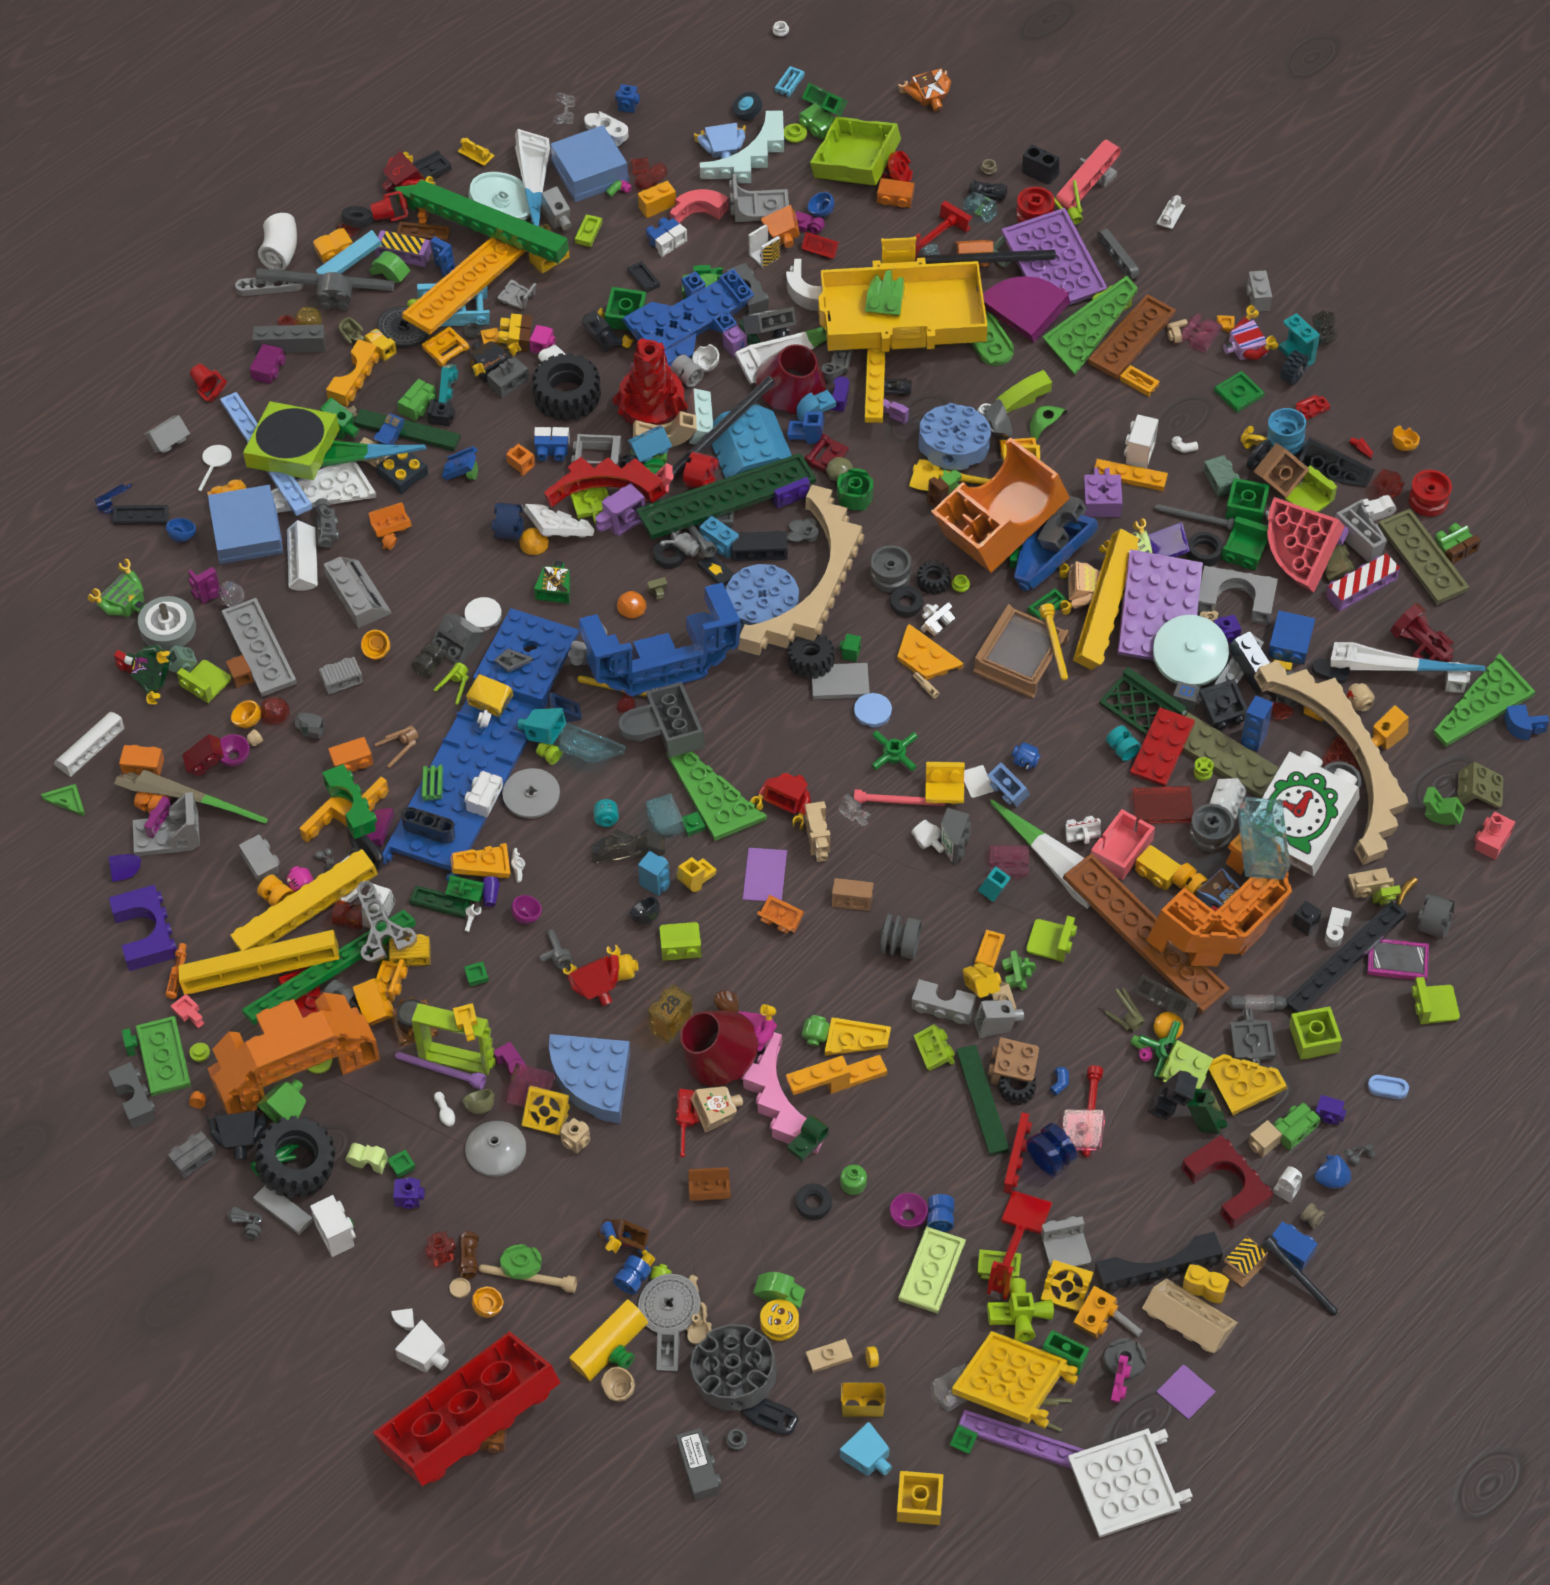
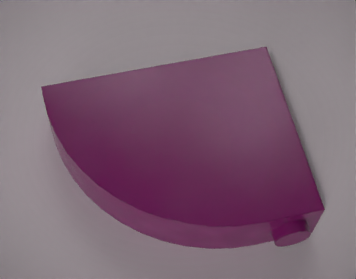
[983,276,1070,343]

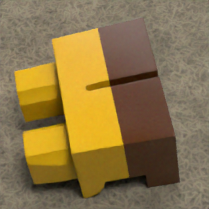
[498,314,532,353]

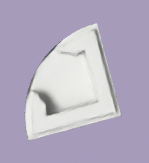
[391,1308,414,1331]

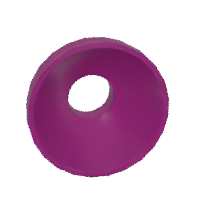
[219,734,250,766]
[890,1193,928,1229]

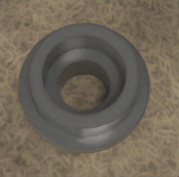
[726,1429,747,1450]

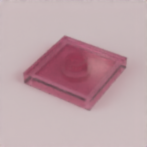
[1060,1110,1106,1150]

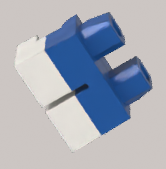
[646,217,687,257]
[535,427,570,461]

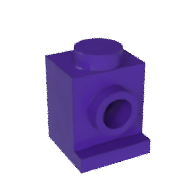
[1316,1095,1347,1125]

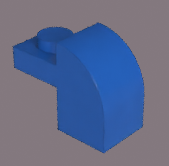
[787,412,825,444]
[1504,704,1549,740]

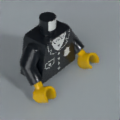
[581,308,634,352]

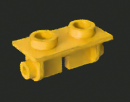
[458,138,495,166]

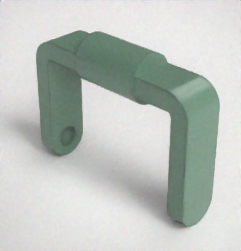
[993,235,1011,268]

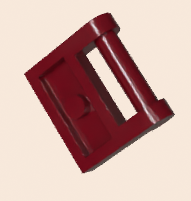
[804,434,849,474]

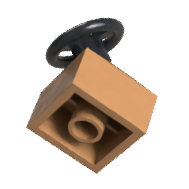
[1246,439,1309,498]

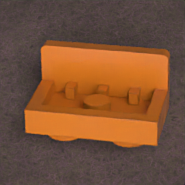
[368,502,412,537]
[757,895,805,934]

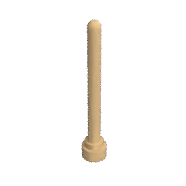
[479,1264,577,1293]

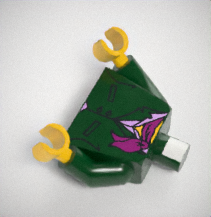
[124,644,172,704]

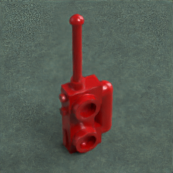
[1295,395,1330,421]
[675,1089,700,1157]

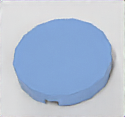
[854,693,892,728]

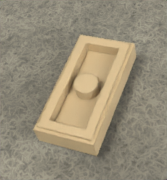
[806,1339,853,1373]

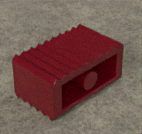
[182,734,224,777]

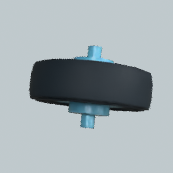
[733,92,763,120]

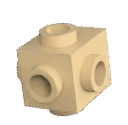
[560,1118,590,1154]

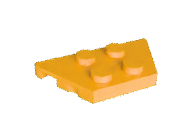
[897,624,963,680]

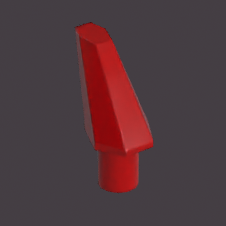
[1349,437,1373,459]

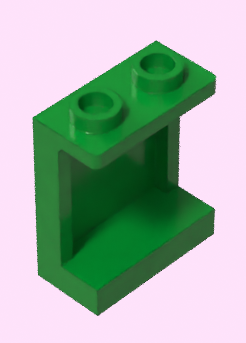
[1221,516,1268,571]

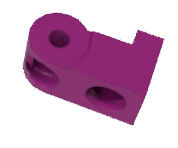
[493,1042,527,1082]

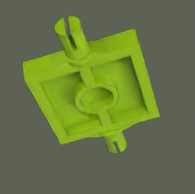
[570,487,609,524]

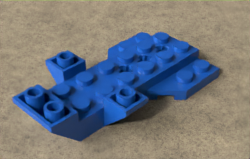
[623,269,754,366]

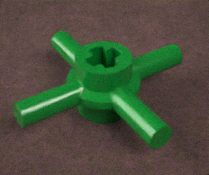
[871,731,918,772]
[1138,1020,1181,1079]

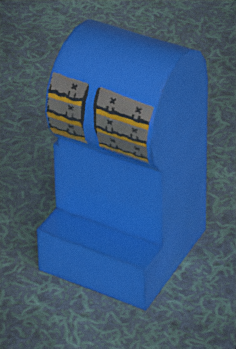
[374,413,404,445]

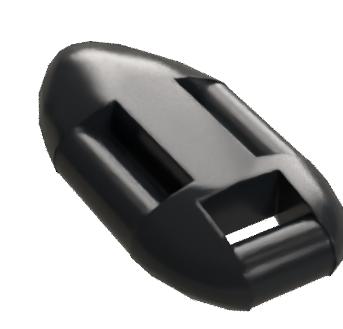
[347,829,384,870]
[741,1398,799,1435]

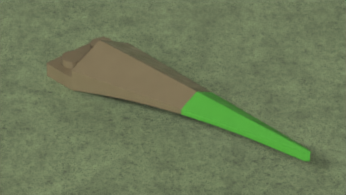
[114,770,268,824]

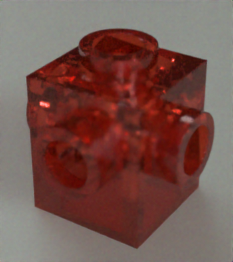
[1372,469,1405,498]
[425,1231,456,1266]

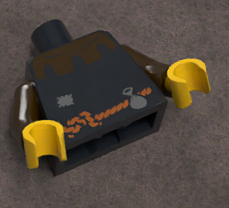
[469,341,522,383]

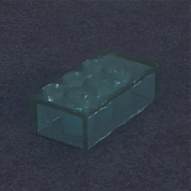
[1237,797,1290,879]

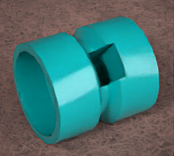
[1106,725,1141,761]

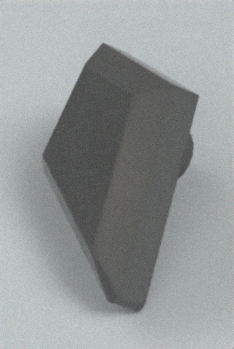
[494,649,533,672]

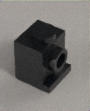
[427,399,456,426]

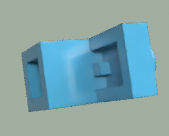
[797,390,836,421]

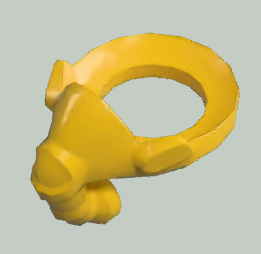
[1240,426,1268,449]

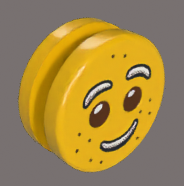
[760,1299,799,1341]

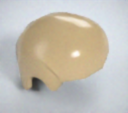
[601,1367,635,1402]

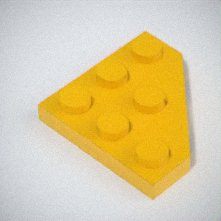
[1208,1054,1288,1115]

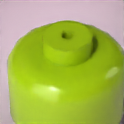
[649,1264,672,1281]

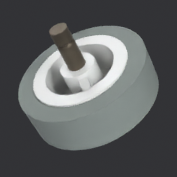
[138,596,196,651]

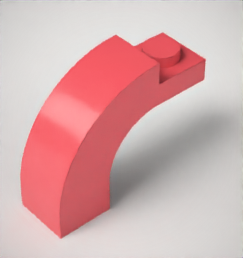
[670,189,729,223]

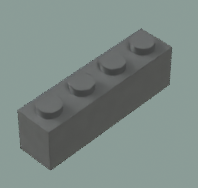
[253,325,326,354]

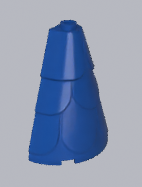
[1014,515,1098,591]

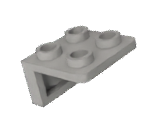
[1041,1216,1091,1268]

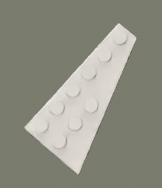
[271,461,376,513]

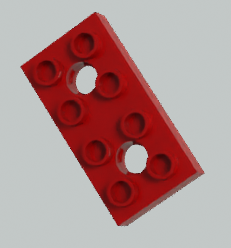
[373,1331,561,1487]

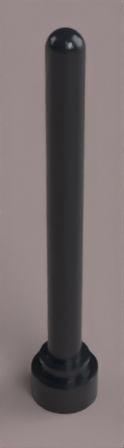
[1260,1235,1338,1315]

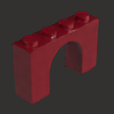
[1181,1135,1273,1230]

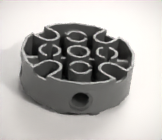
[690,1324,778,1411]

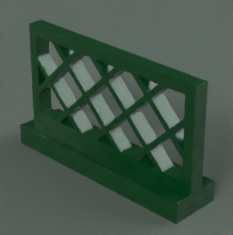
[1099,666,1187,736]

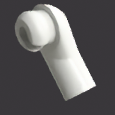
[1172,436,1198,453]

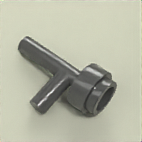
[540,930,573,970]

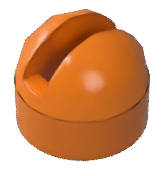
[189,1091,206,1108]

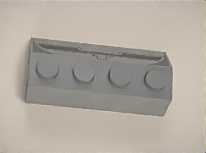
[324,557,391,629]

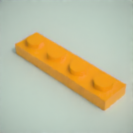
[1093,459,1168,491]

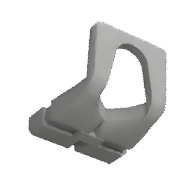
[498,280,536,310]

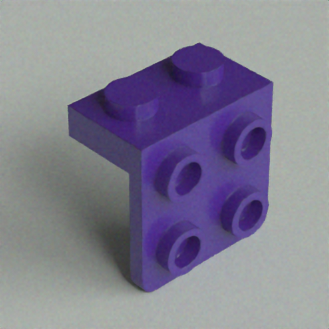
[771,477,810,509]

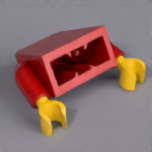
[751,773,811,830]
[563,945,621,1006]

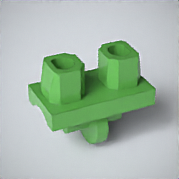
[1002,950,1036,991]

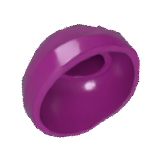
[511,895,542,925]

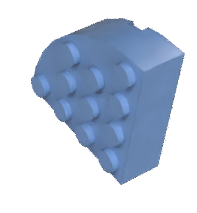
[549,1034,630,1124]

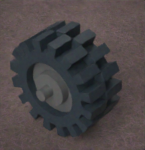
[1280,350,1309,385]

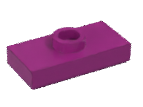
[144,796,171,838]

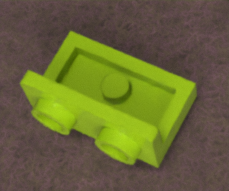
[977,1249,1021,1280]

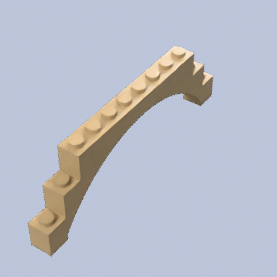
[738,485,864,656]
[1254,661,1409,865]

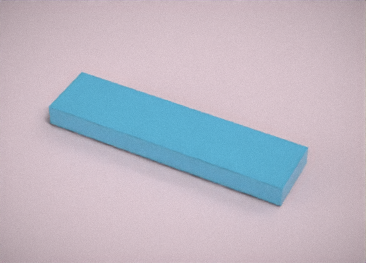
[316,230,382,274]

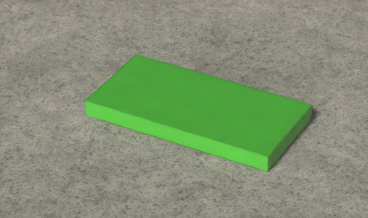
[136,1016,191,1096]

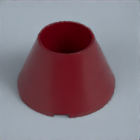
[756,344,826,414]
[680,1010,758,1087]

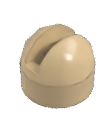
[247,729,263,746]

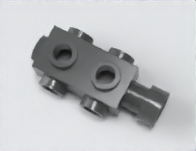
[315,498,339,548]

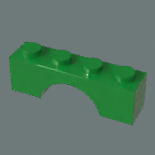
[322,764,377,839]

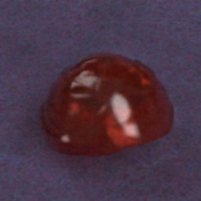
[260,696,290,725]

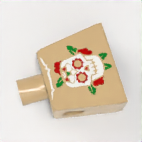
[691,1087,743,1132]

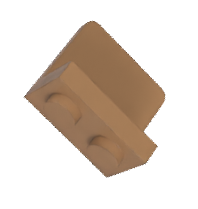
[988,1037,1039,1085]

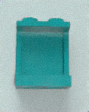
[1278,313,1320,368]

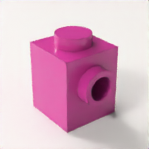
[530,325,556,354]

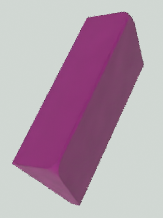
[367,808,394,847]

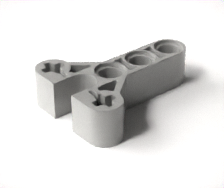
[357,881,417,963]

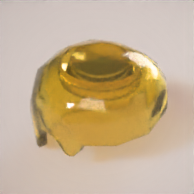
[295,307,322,325]

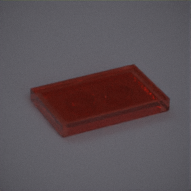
[1132,786,1194,824]

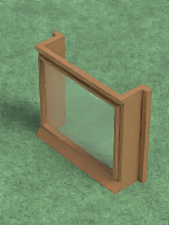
[973,604,1070,699]

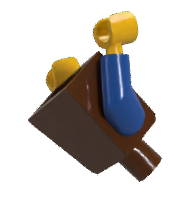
[597,1219,655,1266]

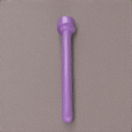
[395,1052,486,1090]

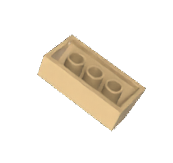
[1142,1278,1238,1353]

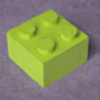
[1289,1006,1342,1060]

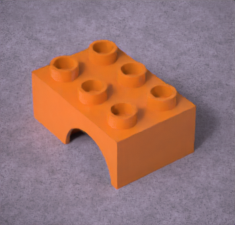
[931,437,1070,573]

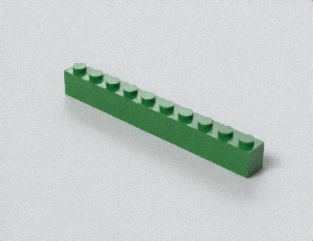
[410,179,569,264]

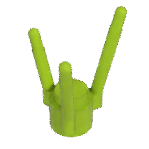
[1054,180,1083,225]
[434,662,469,705]

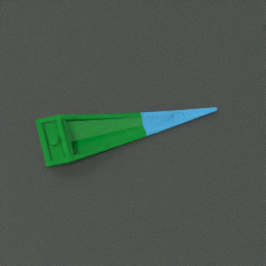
[321,440,427,467]

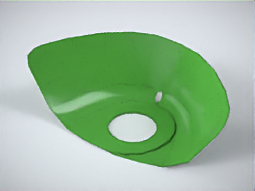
[1030,406,1068,441]

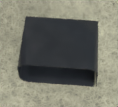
[1022,145,1060,185]

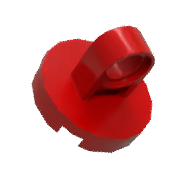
[881,151,913,182]

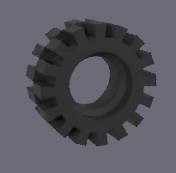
[917,560,951,595]
[999,1075,1036,1105]

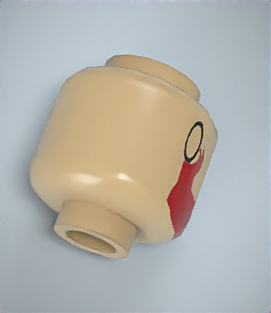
[1346,683,1375,712]

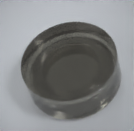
[463,323,481,340]

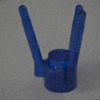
[94,483,132,514]

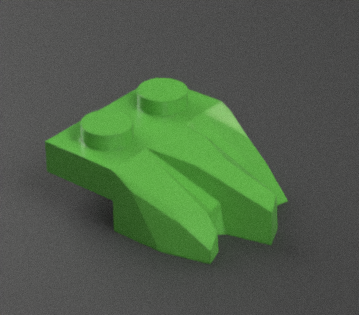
[865,270,905,316]

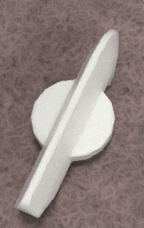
[511,848,525,883]

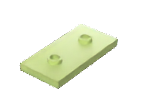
[898,1226,966,1314]

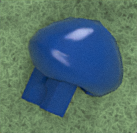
[1315,1155,1352,1189]

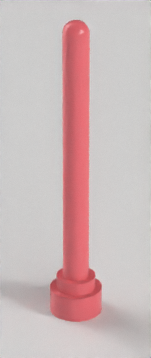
[854,789,946,806]

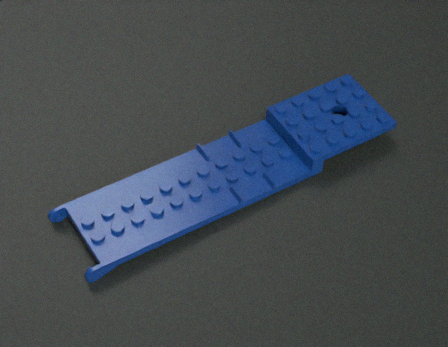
[382,608,579,883]

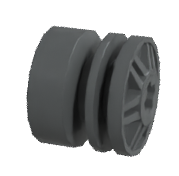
[880,913,922,960]

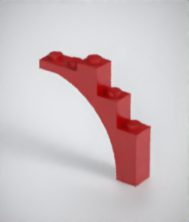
[544,457,666,507]

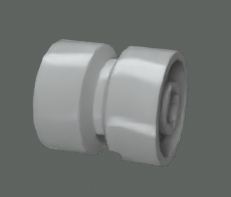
[671,354,704,388]

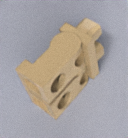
[805,801,830,862]

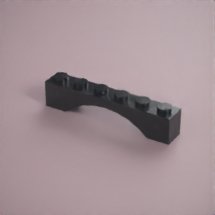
[1094,1231,1223,1293]

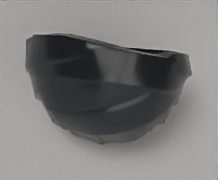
[629,897,661,924]

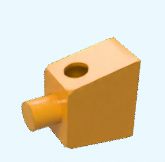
[1371,705,1409,750]

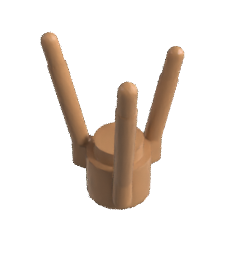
[375,725,418,768]

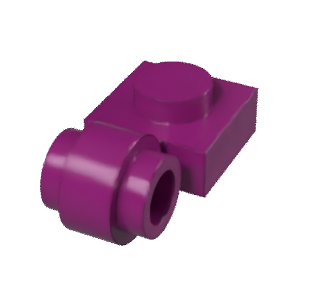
[796,211,825,234]

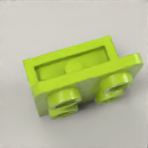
[1285,466,1337,512]
[177,660,231,704]
[1027,916,1077,962]
[660,922,702,961]
[1411,977,1460,1024]

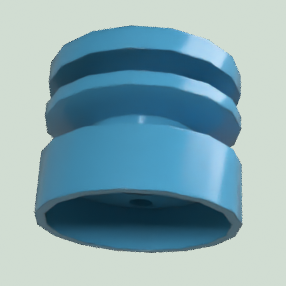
[1267,408,1306,455]

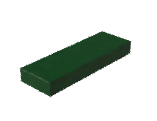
[409,885,471,919]

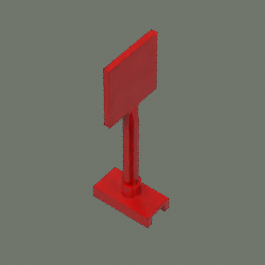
[914,201,972,262]
[987,1190,1052,1300]

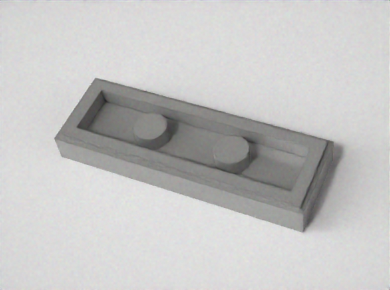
[253,1185,313,1235]

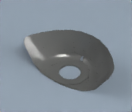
[986,399,1012,437]

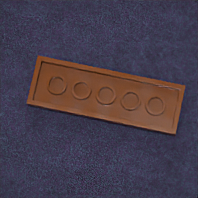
[1088,294,1176,379]

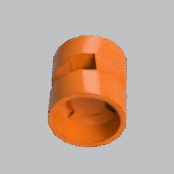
[134,791,171,814]

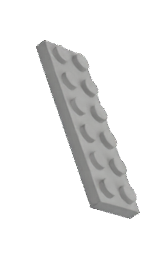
[221,598,297,697]

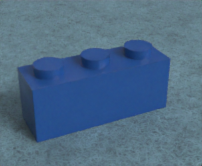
[1241,696,1273,752]

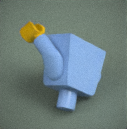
[694,123,745,159]

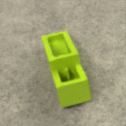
[996,370,1052,413]

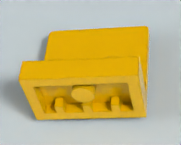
[925,762,965,804]

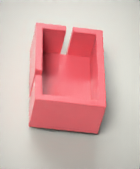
[1091,809,1155,880]

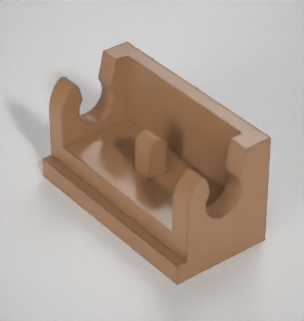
[832,878,874,911]

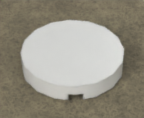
[465,597,502,631]

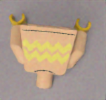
[1059,561,1100,615]

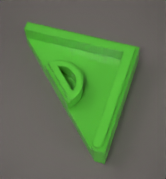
[41,784,85,816]

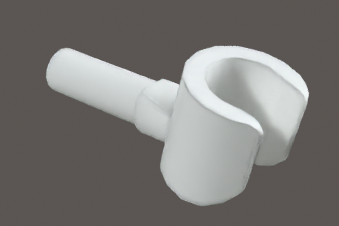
[464,904,481,932]

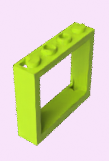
[412,1003,496,1076]

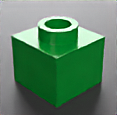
[839,634,861,662]

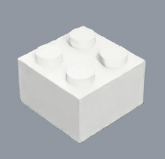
[1124,415,1159,469]
[310,1195,356,1257]

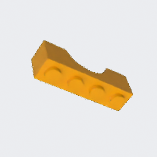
[326,339,380,407]

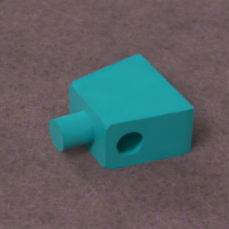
[517,708,566,745]

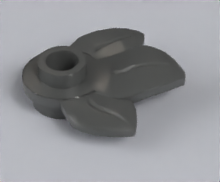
[787,518,819,542]

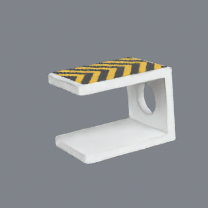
[748,225,780,268]

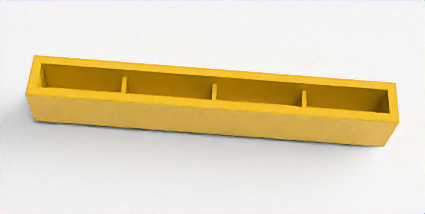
[1073,529,1139,670]
[179,930,340,995]

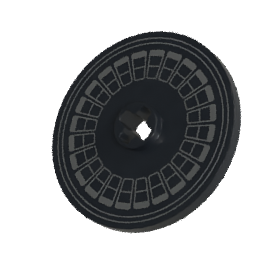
[377,306,429,348]

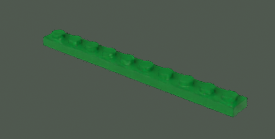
[242,909,416,1025]

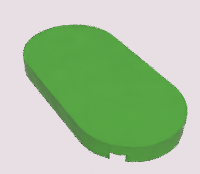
[970,313,1014,366]

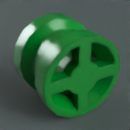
[608,1344,635,1369]

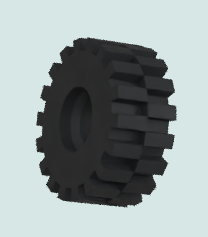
[788,634,835,679]

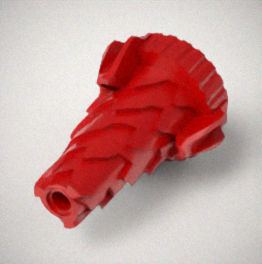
[612,338,688,426]

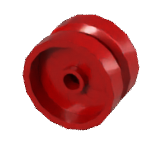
[1016,186,1055,223]
[1408,469,1452,517]

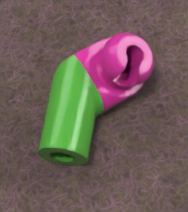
[606,180,632,197]
[1130,1035,1152,1061]

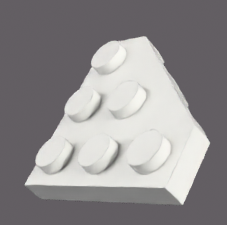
[524,504,594,537]

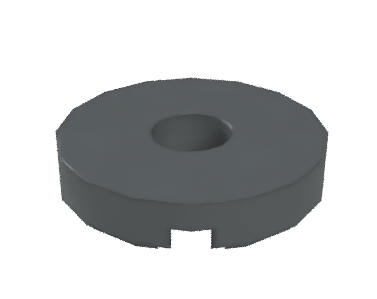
[1104,1338,1147,1380]

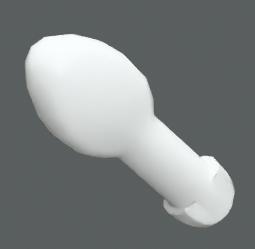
[434,1092,455,1127]

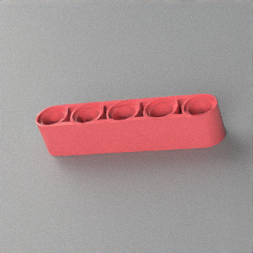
[1055,140,1121,210]

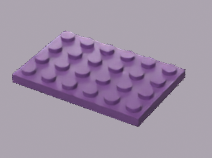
[1001,208,1107,305]
[1117,549,1203,661]

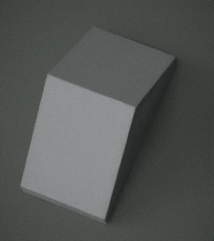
[656,1329,680,1371]

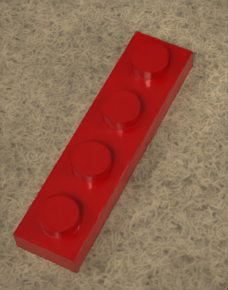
[1003,1112,1032,1194]

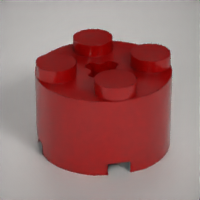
[683,452,719,489]

